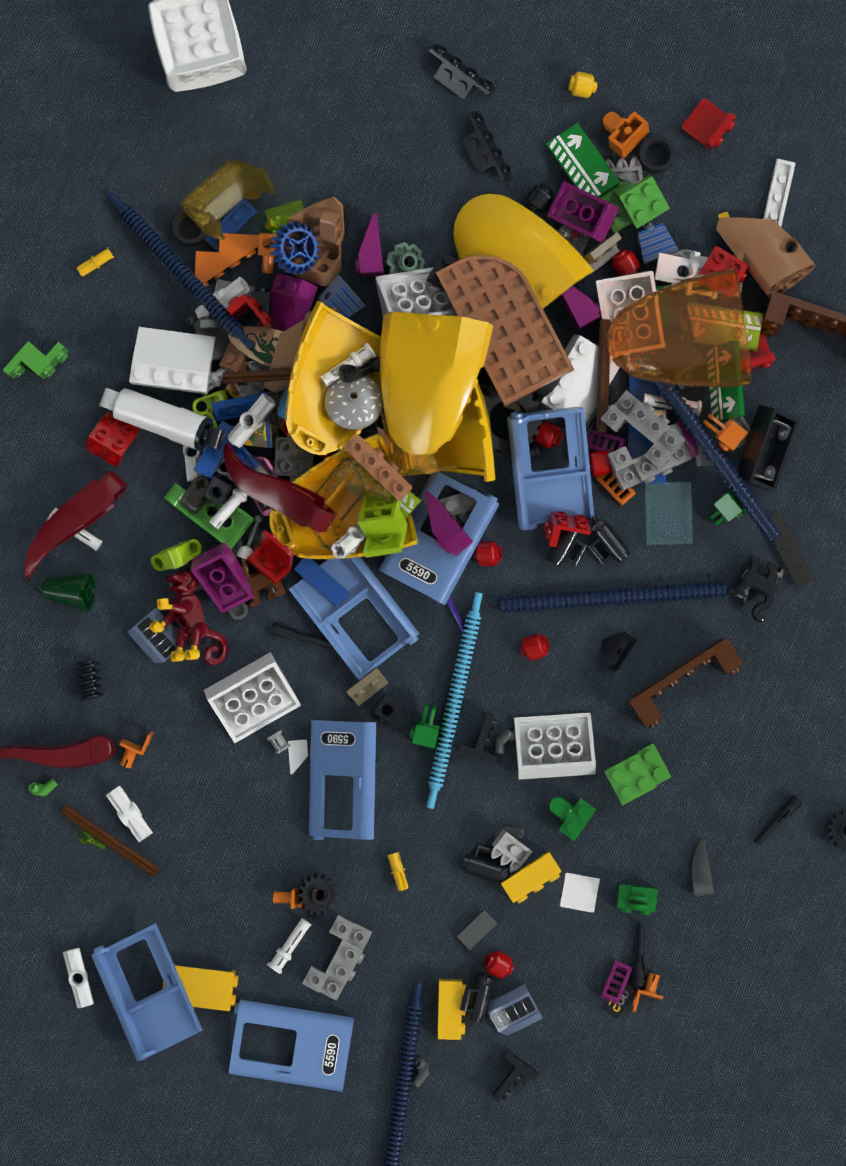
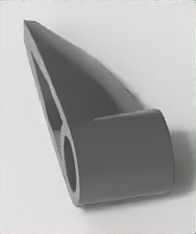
[692,839,714,897]

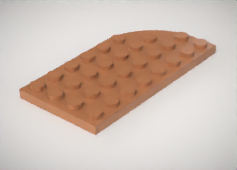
[436,255,574,406]

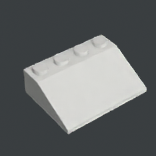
[375,267,458,317]
[596,271,665,357]
[129,327,215,394]
[537,335,621,423]
[204,652,301,743]
[514,713,596,779]

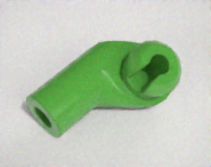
[28,778,58,796]

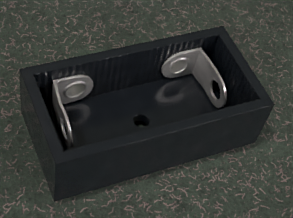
[736,405,800,492]

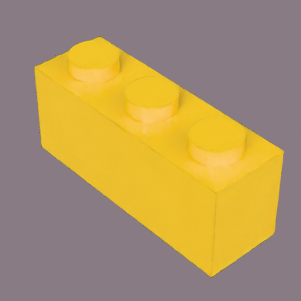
[501,851,562,904]
[438,979,466,1040]

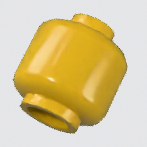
[568,71,597,98]

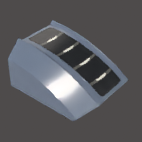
[127,608,178,663]
[488,982,543,1036]

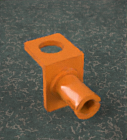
[258,233,277,273]
[119,731,154,768]
[273,888,317,909]
[631,973,663,1013]

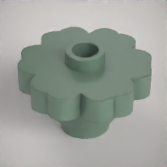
[385,242,425,274]

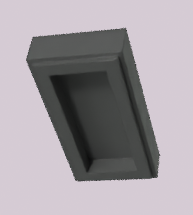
[457,910,498,950]

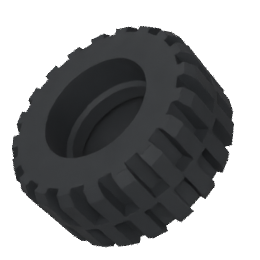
[479,379,543,454]

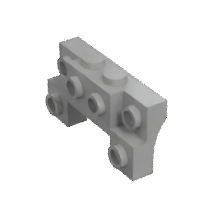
[601,390,686,469]
[607,423,692,491]
[302,914,373,1001]

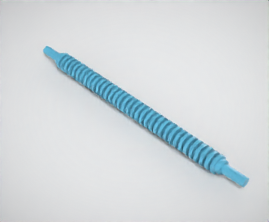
[427,592,483,809]

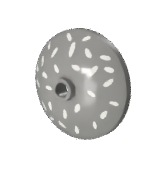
[324,376,383,430]

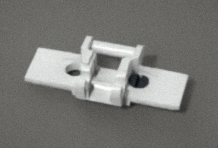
[654,251,743,299]

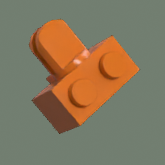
[603,111,649,159]
[702,413,748,452]

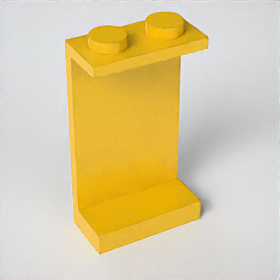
[162,963,239,1011]

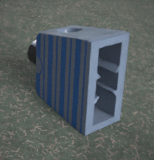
[637,220,678,265]
[319,275,365,318]

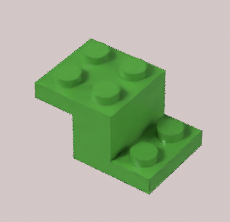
[600,175,670,233]
[3,341,69,379]
[604,743,671,806]

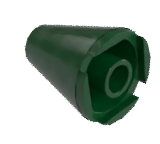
[40,573,96,611]

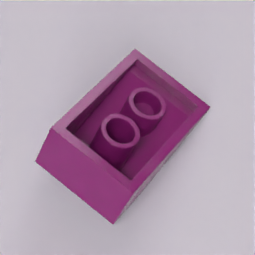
[547,181,619,243]
[355,213,384,278]
[270,273,318,331]
[559,286,601,331]
[425,490,474,556]
[190,542,254,613]

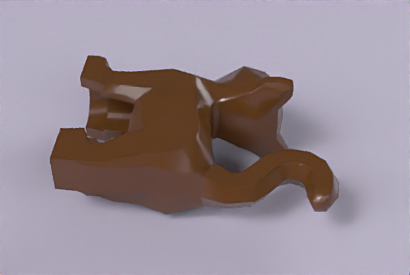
[239,541,286,608]

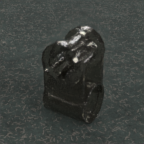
[179,476,210,515]

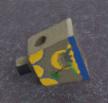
[244,410,279,448]

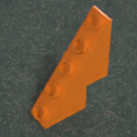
[195,233,272,286]

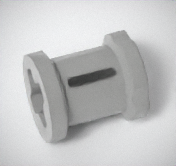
[267,730,291,755]

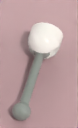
[236,515,262,560]

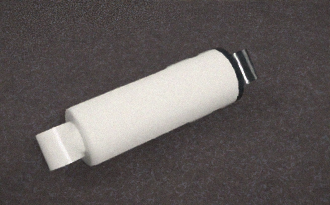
[99,388,226,451]

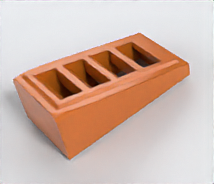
[596,467,636,506]

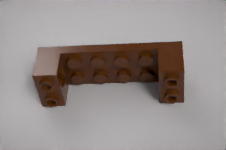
[761,291,846,339]
[627,638,744,728]

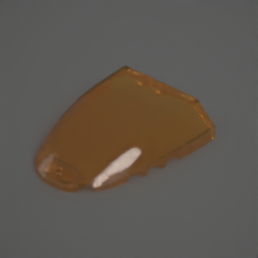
[607,268,751,387]

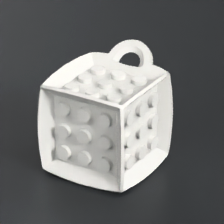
[148,0,247,92]

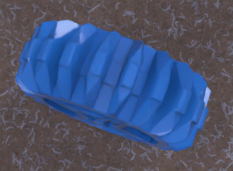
[270,222,321,275]

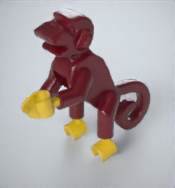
[149,571,229,666]

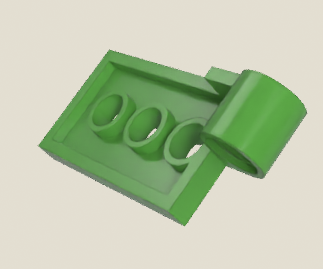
[163,480,254,549]

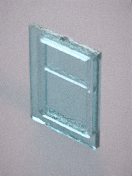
[645,482,693,545]

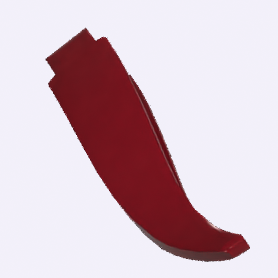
[223,443,337,532]
[24,471,128,580]
[0,734,115,769]

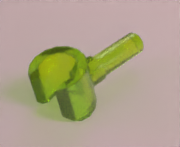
[79,832,106,850]

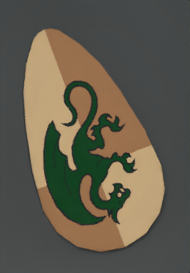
[228,326,283,368]

